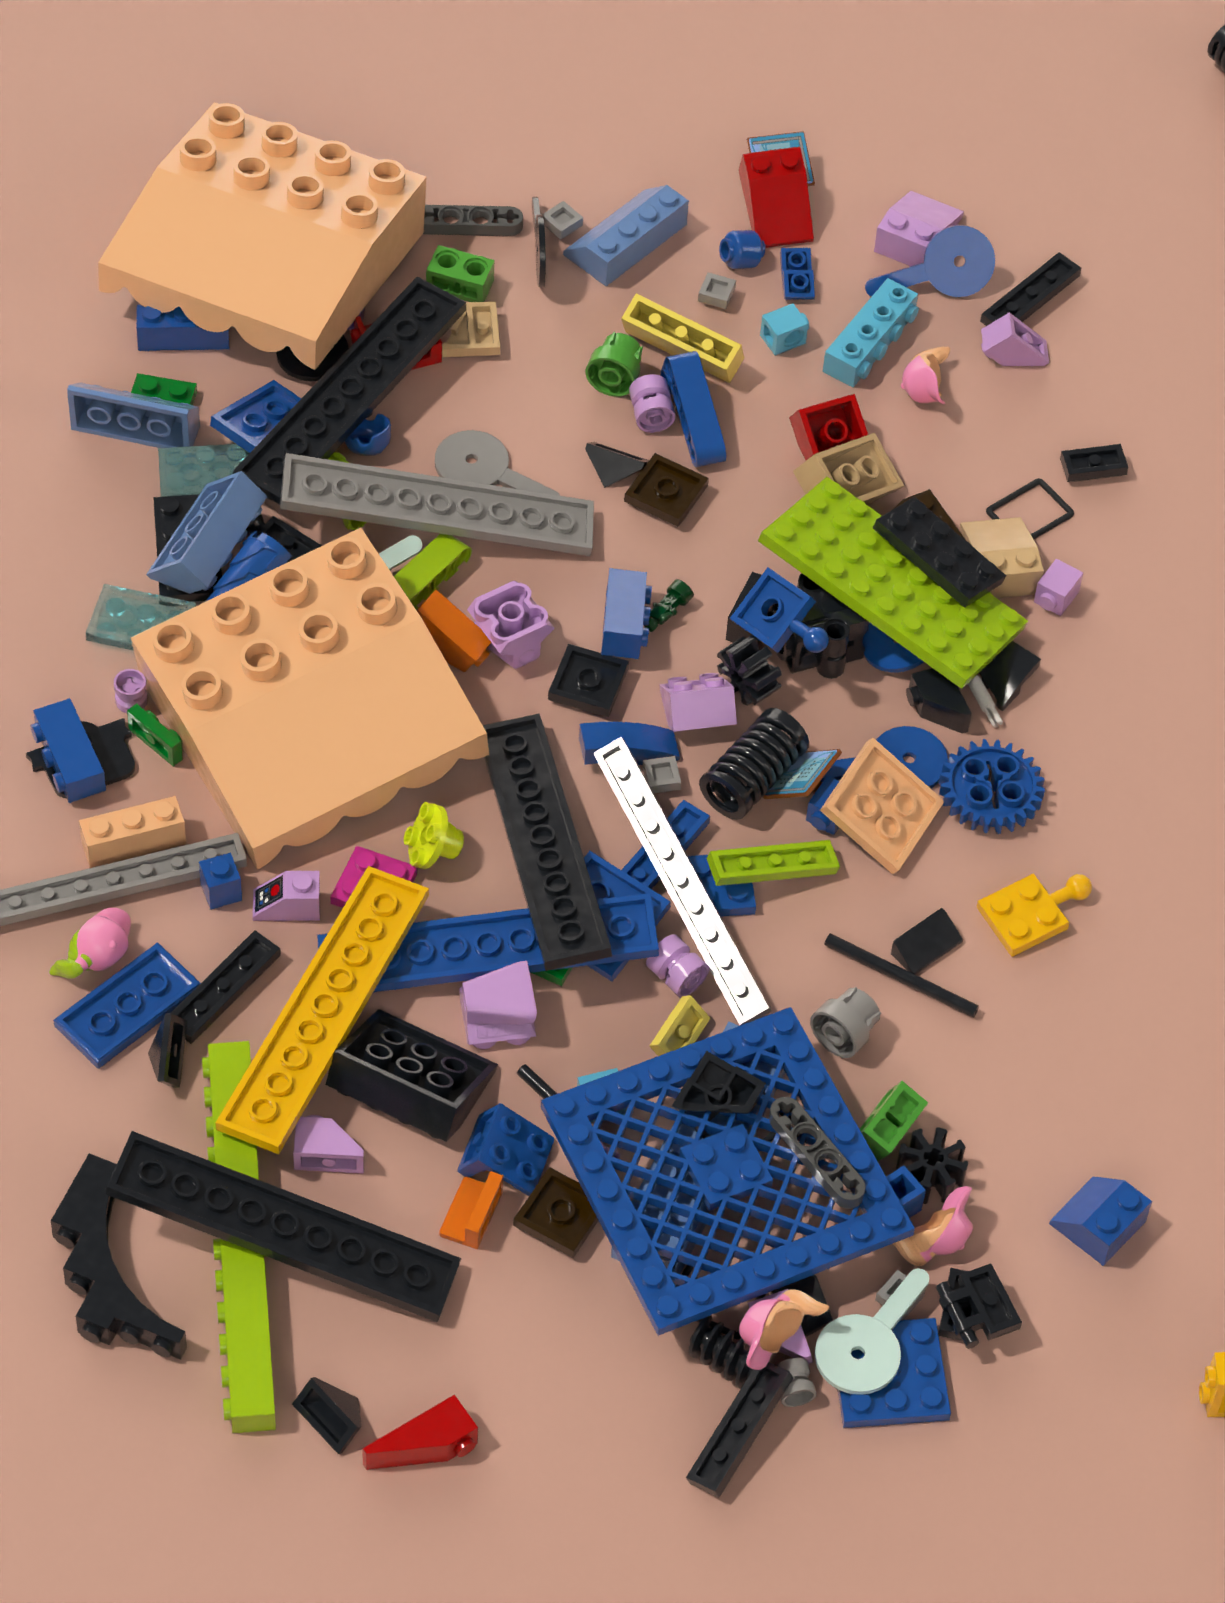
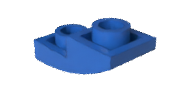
[780,248,815,300]

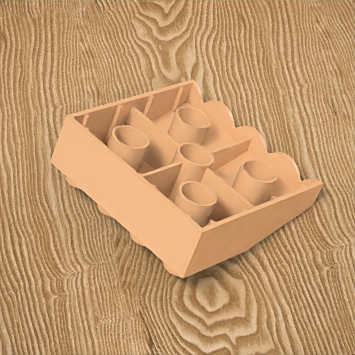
[98,102,427,370]
[131,528,489,870]

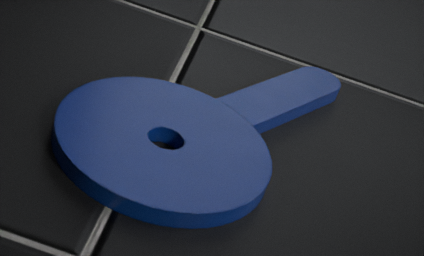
[865,225,995,297]
[863,623,924,673]
[820,726,948,788]

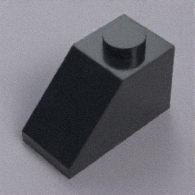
[906,668,972,734]

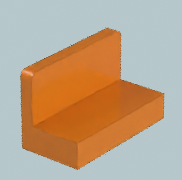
[439,1171,504,1250]

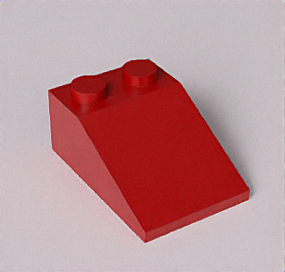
[738,147,814,248]
[789,394,868,460]

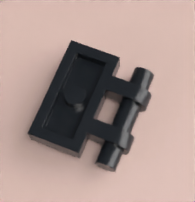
[936,1263,1022,1349]

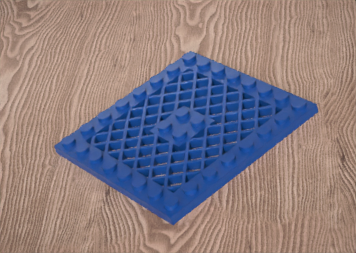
[541,1007,915,1336]

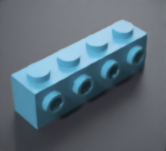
[822,278,919,387]

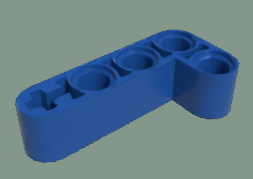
[661,351,727,467]

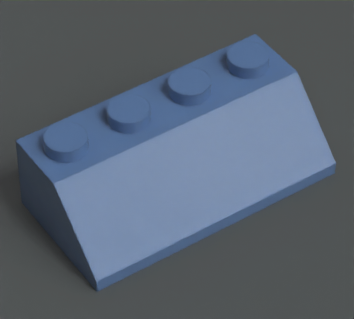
[563,185,689,286]
[67,383,200,454]
[146,471,267,594]

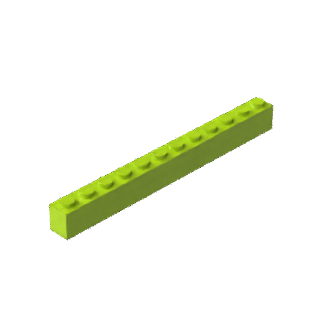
[202,1041,276,1433]

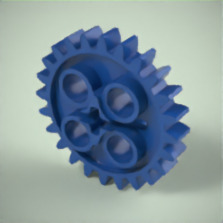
[939,739,1045,834]

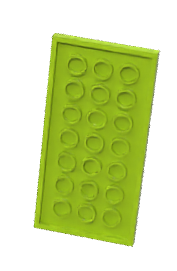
[758,477,1028,689]

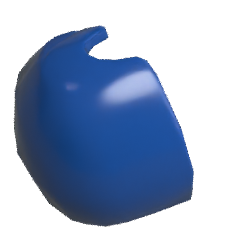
[345,413,391,456]

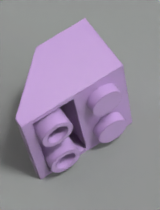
[659,673,737,732]

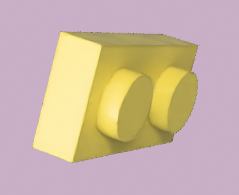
[649,995,711,1056]

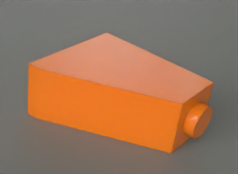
[417,589,491,672]

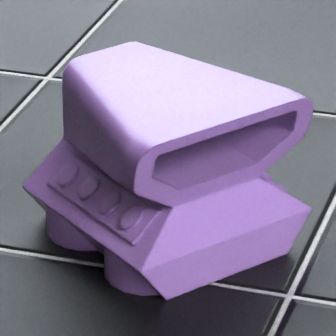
[467,580,555,669]
[459,961,537,1049]

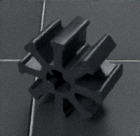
[717,635,782,706]
[896,1127,968,1204]

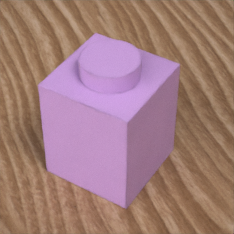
[1034,559,1083,616]

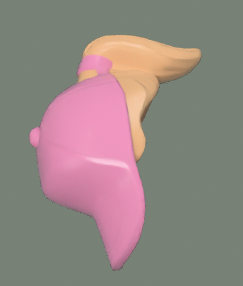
[901,346,950,404]
[893,1186,973,1266]
[739,1289,829,1370]

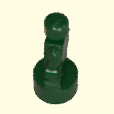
[644,579,694,632]

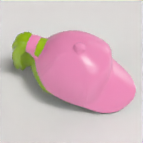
[49,908,131,979]

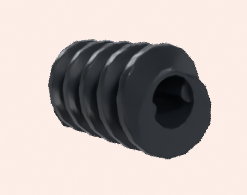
[689,1315,753,1389]

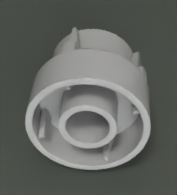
[810,987,881,1058]

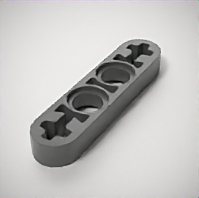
[423,205,523,236]
[769,1097,865,1209]

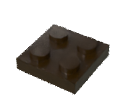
[624,453,709,527]
[513,1167,599,1258]

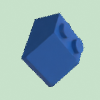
[1049,1176,1152,1266]

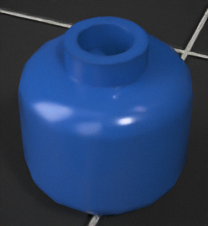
[719,230,766,269]

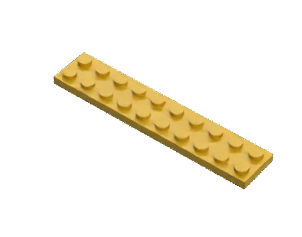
[215,866,429,1154]

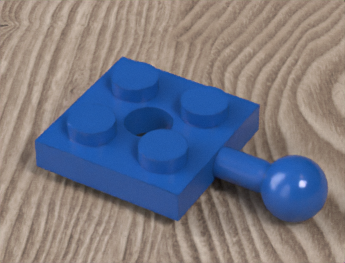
[730,567,829,653]

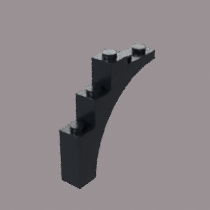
[51,1153,187,1360]

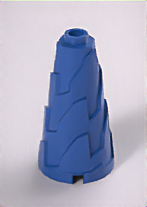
[205,531,292,602]

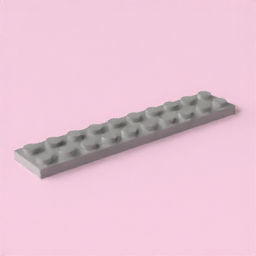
[280,453,594,556]

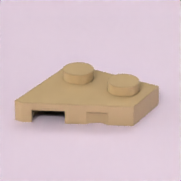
[442,301,500,357]

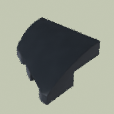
[979,641,1041,711]
[672,1051,767,1114]

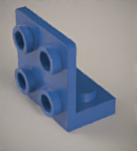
[457,1103,554,1196]

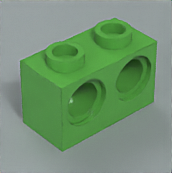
[426,245,495,302]
[860,1081,928,1162]

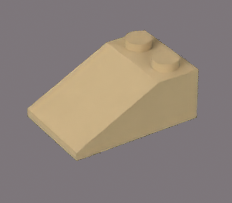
[793,433,904,505]
[960,517,1044,598]

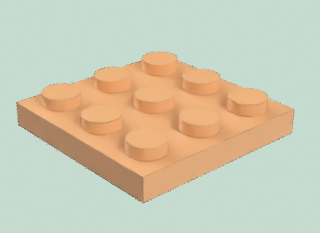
[820,738,944,874]

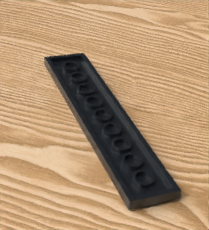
[233,277,467,505]
[483,713,612,971]
[105,1131,462,1322]

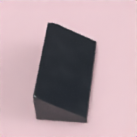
[891,908,963,974]

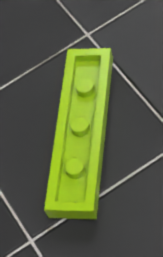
[706,840,840,886]

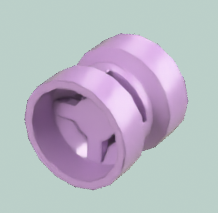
[114,669,148,713]

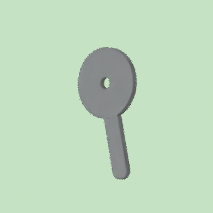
[435,430,560,496]

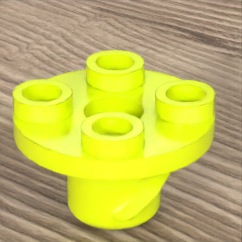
[404,802,464,869]

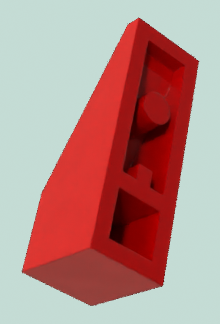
[362,1394,478,1470]

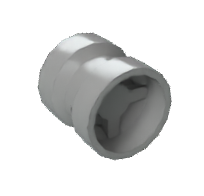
[777,1358,817,1407]

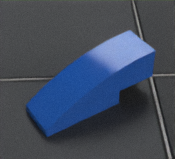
[579,722,680,765]

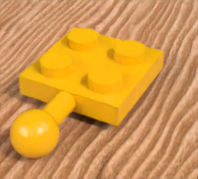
[977,873,1092,957]

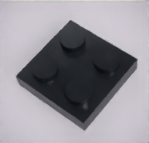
[548,644,629,717]

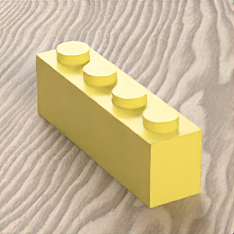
[621,293,744,383]

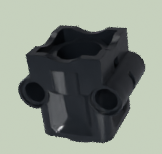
[768,573,869,679]

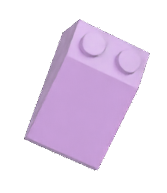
[874,191,964,266]

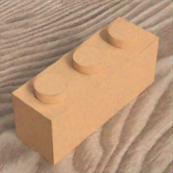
[79,796,186,868]

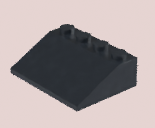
[325,1009,498,1142]

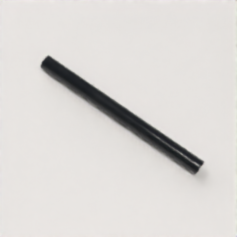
[824,933,979,1018]

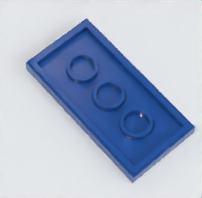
[53,942,201,1069]

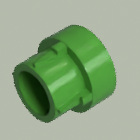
[585,332,643,397]

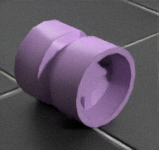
[629,374,675,433]
[646,934,710,998]

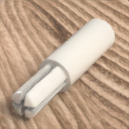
[968,675,1003,728]

